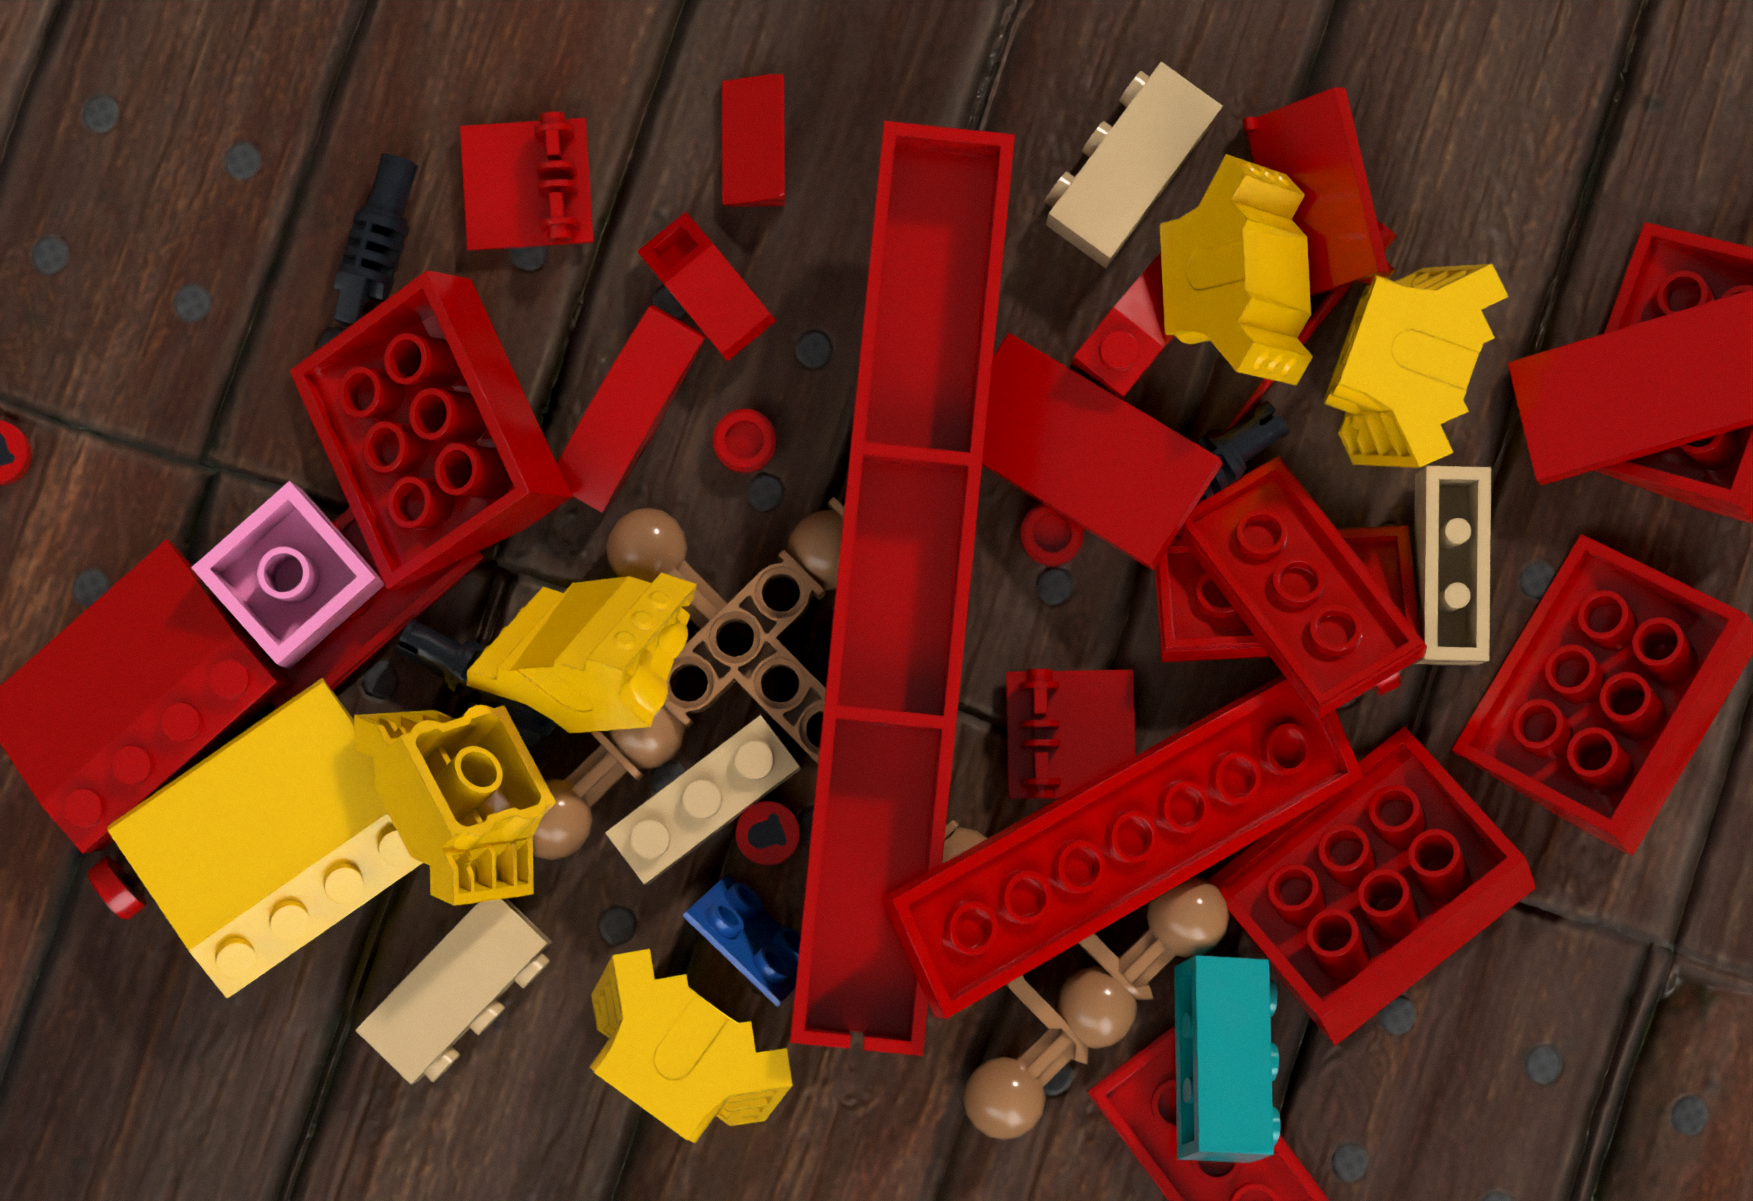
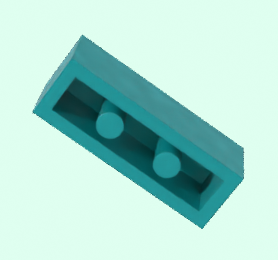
[1174,955,1281,1163]

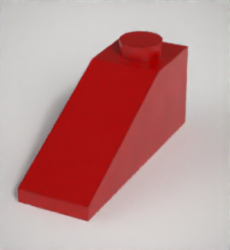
[1070,252,1175,400]

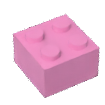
[191,481,385,669]

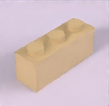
[1044,62,1223,269]
[1413,466,1491,666]
[605,715,801,885]
[355,898,552,1084]

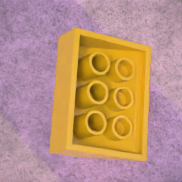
[107,678,423,999]

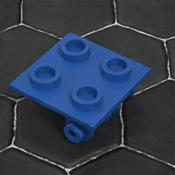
[682,874,800,1007]

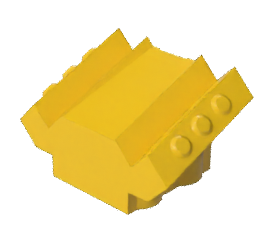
[1160,154,1313,386]
[1323,264,1509,468]
[467,572,697,734]
[354,705,556,906]
[589,949,793,1143]

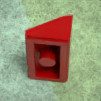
[722,74,786,207]

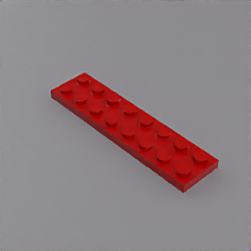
[881,674,1364,1019]

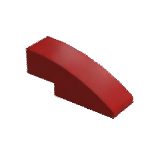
[557,305,707,513]

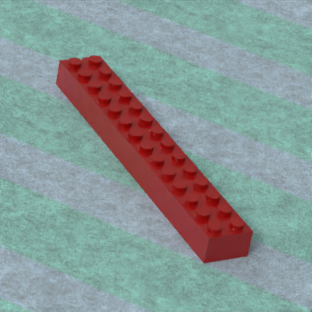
[790,121,1015,1056]

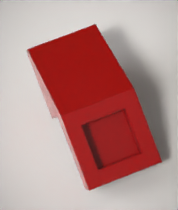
[637,211,776,361]

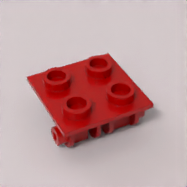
[460,112,594,251]
[1006,669,1135,799]

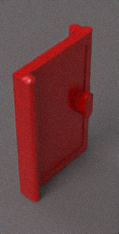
[1242,87,1389,298]

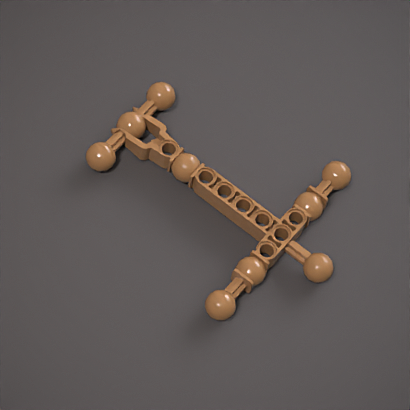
[533,497,1229,1140]

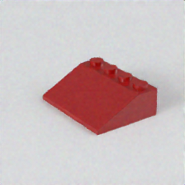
[1594,222,1753,524]
[289,270,572,591]
[1452,534,1753,857]
[0,539,293,854]
[1207,726,1536,1046]

